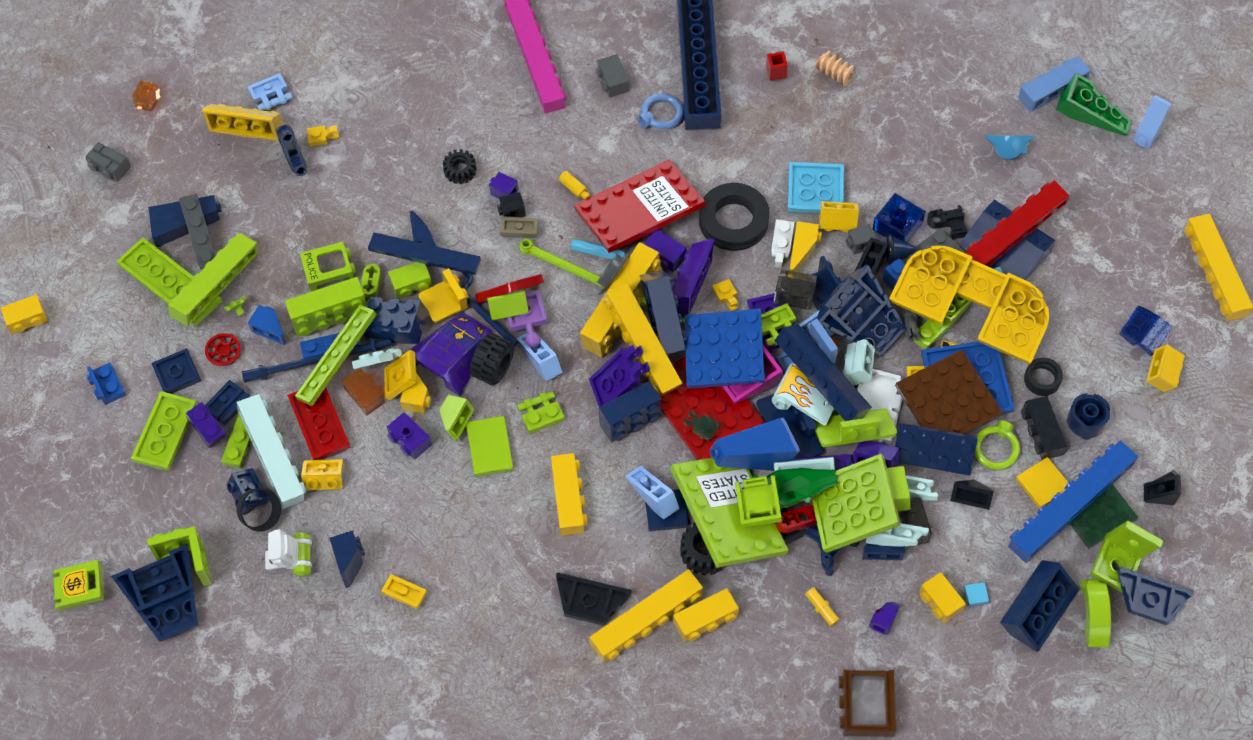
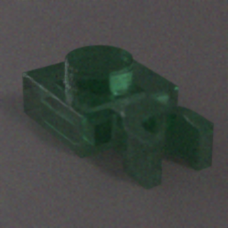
[683,410,720,442]

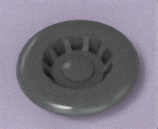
[597,251,630,295]

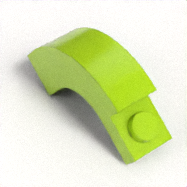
[1080,579,1111,647]

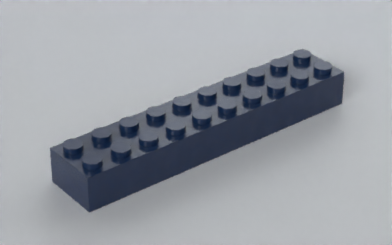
[676,0,721,130]

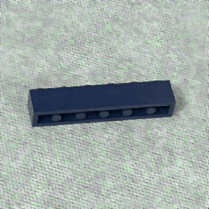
[774,323,872,421]

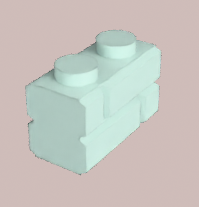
[842,339,875,386]

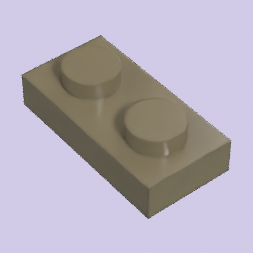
[500,217,539,238]

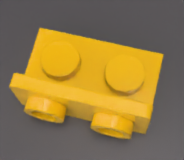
[301,459,344,491]

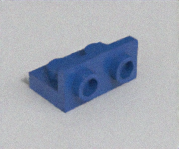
[86,362,126,405]

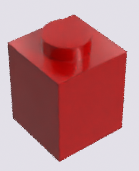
[766,51,788,81]

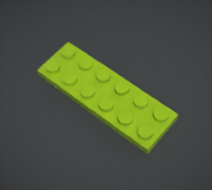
[116,237,222,327]

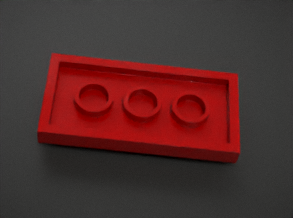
[287,387,351,460]

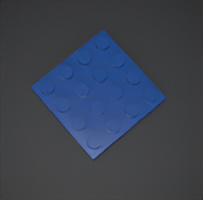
[684,309,765,389]
[921,342,1015,414]

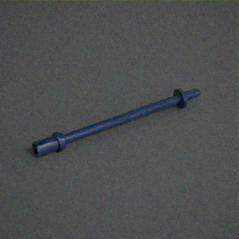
[242,338,393,383]

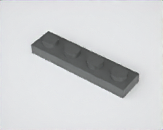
[179,193,215,269]

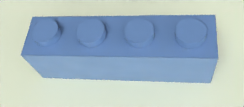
[1018,56,1091,112]

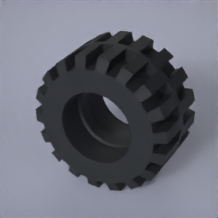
[470,333,514,386]
[680,522,725,576]

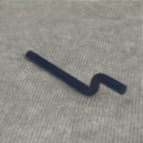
[460,273,518,347]

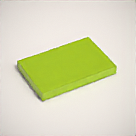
[466,416,513,477]

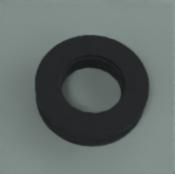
[699,183,769,251]

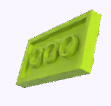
[131,391,198,471]

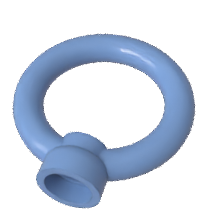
[638,94,684,129]

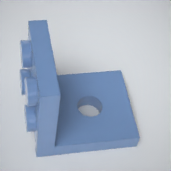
[775,319,838,374]

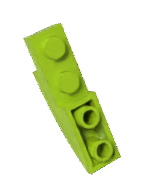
[913,294,972,349]

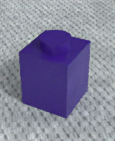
[489,172,519,199]

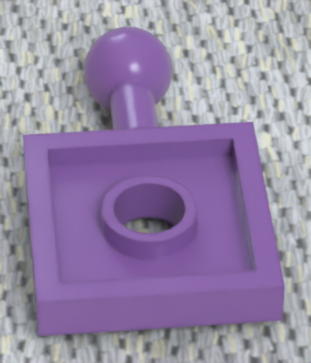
[507,290,548,348]

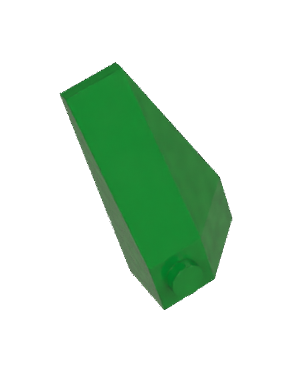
[1056,73,1132,136]

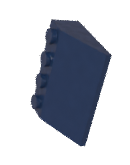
[959,199,1055,280]

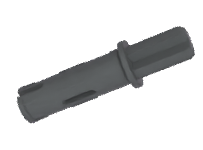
[902,309,920,342]

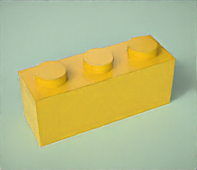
[673,588,739,643]

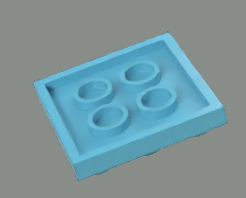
[788,162,844,214]

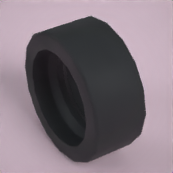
[1024,357,1063,396]

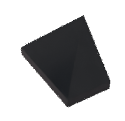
[950,479,994,510]

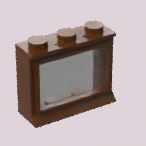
[838,669,896,737]

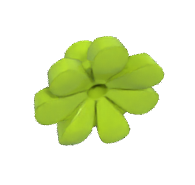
[223,295,246,316]

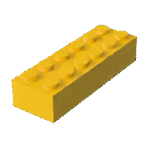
[580,242,662,358]

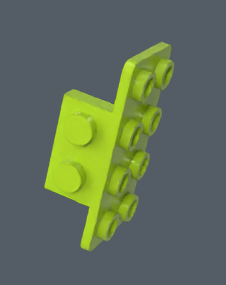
[813,408,897,447]

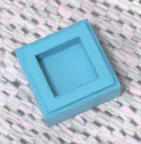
[964,582,989,607]

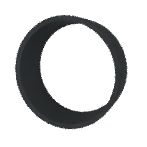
[237,488,281,532]

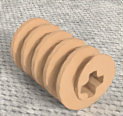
[815,51,854,86]

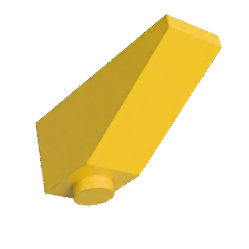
[789,222,822,279]

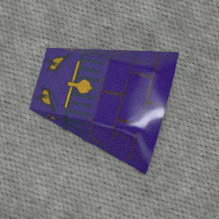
[401,312,492,397]

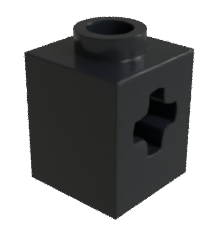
[497,192,526,218]

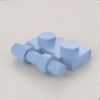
[247,73,293,111]

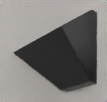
[1144,470,1181,505]

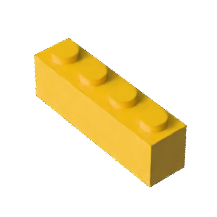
[551,453,588,536]

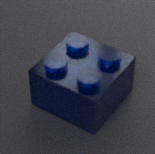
[872,193,926,242]

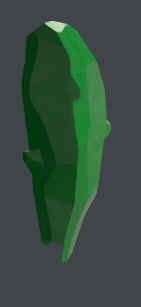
[743,467,838,509]

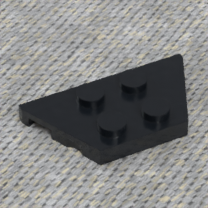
[556,572,632,626]

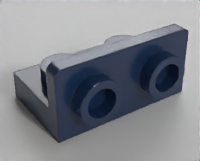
[227,468,269,515]

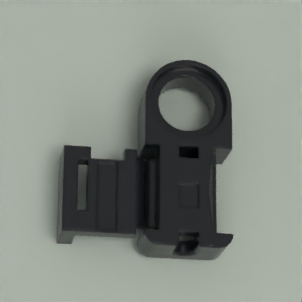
[927,205,968,240]

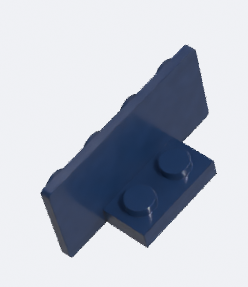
[756,394,823,458]

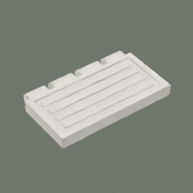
[857,369,903,444]

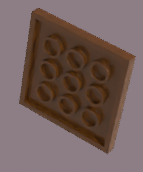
[895,349,1003,434]

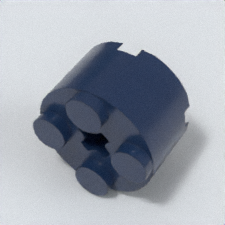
[1066,393,1110,440]

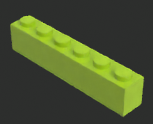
[168,233,258,327]

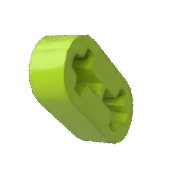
[361,264,381,299]

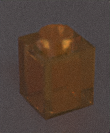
[132,81,160,112]

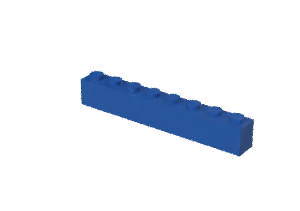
[1008,440,1138,563]

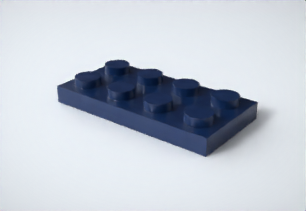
[895,423,978,476]

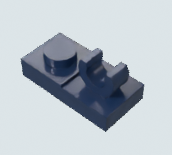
[862,542,905,561]

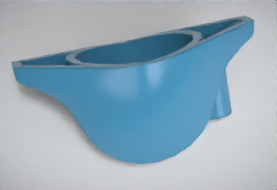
[985,135,1034,160]

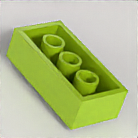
[285,277,367,337]

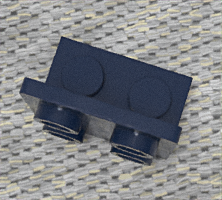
[801,256,842,311]

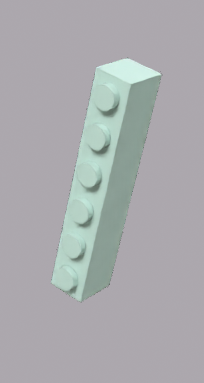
[237,394,307,509]

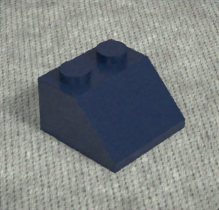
[329,530,365,588]

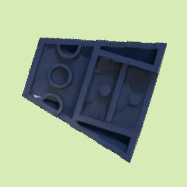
[816,265,906,356]
[111,544,199,642]

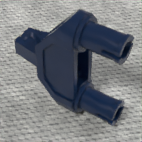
[276,124,307,176]

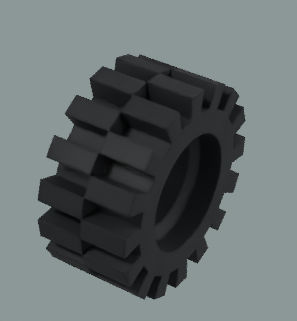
[443,149,476,184]

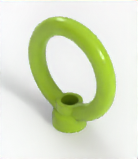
[975,420,1020,470]

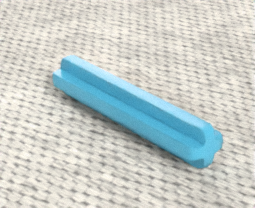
[571,239,625,259]

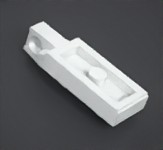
[771,219,794,268]

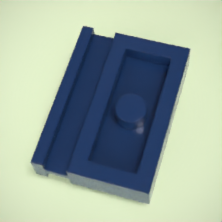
[205,380,251,425]

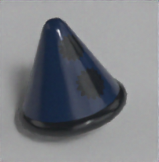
[886,234,916,265]

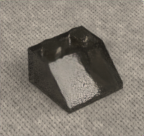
[774,269,818,310]

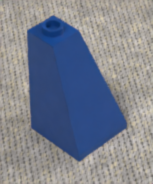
[710,417,800,471]

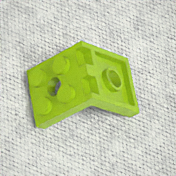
[1090,521,1163,593]
[147,526,212,586]

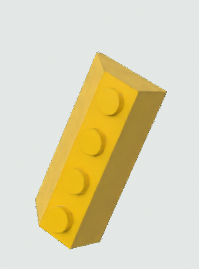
[202,104,284,141]

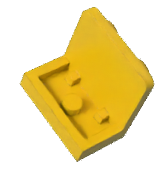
[418,269,468,323]

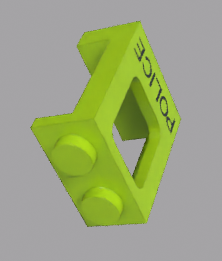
[300,241,356,292]

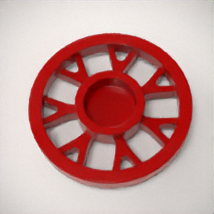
[205,333,241,366]

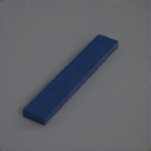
[368,232,481,275]

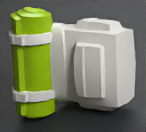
[265,529,312,577]

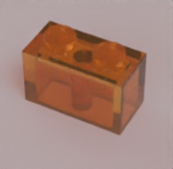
[342,368,385,416]

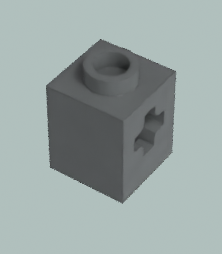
[846,224,876,255]

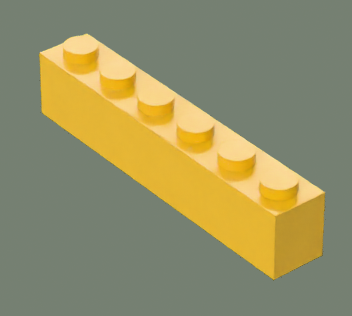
[1184,214,1253,322]
[603,282,682,396]
[589,569,703,663]

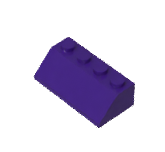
[672,239,714,318]

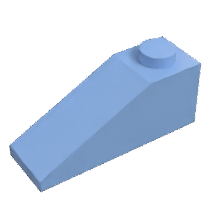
[1133,95,1171,150]
[516,333,562,381]
[625,466,679,519]

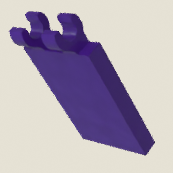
[589,345,650,407]

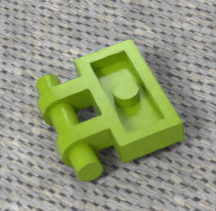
[762,303,801,347]
[517,391,565,434]

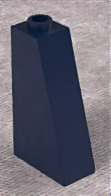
[148,195,222,247]

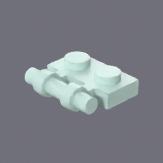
[352,348,402,369]

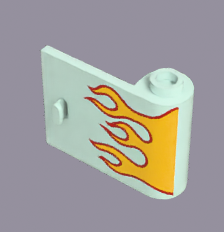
[772,363,834,426]

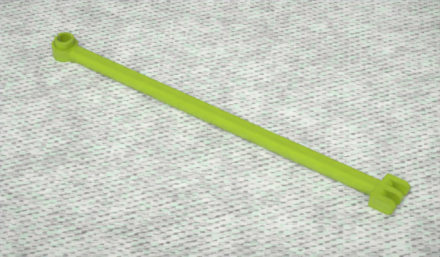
[519,239,685,326]

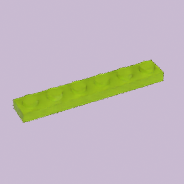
[295,305,377,406]

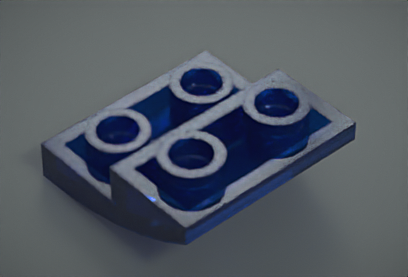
[1119,305,1173,356]

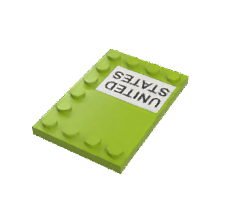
[670,458,789,567]

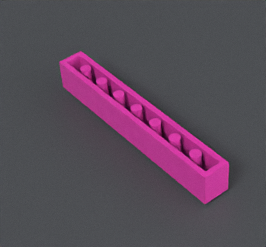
[504,0,567,114]

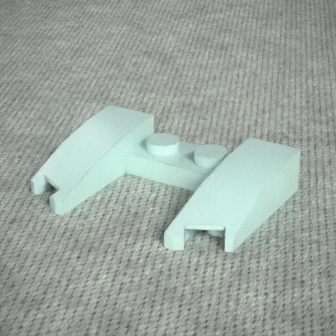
[866,476,938,546]

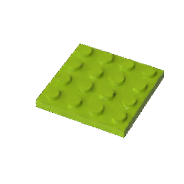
[812,454,900,553]

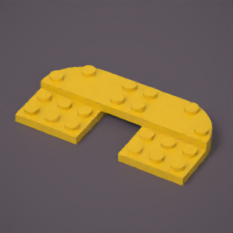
[889,246,1049,365]

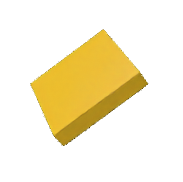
[384,350,416,400]
[1015,457,1068,509]

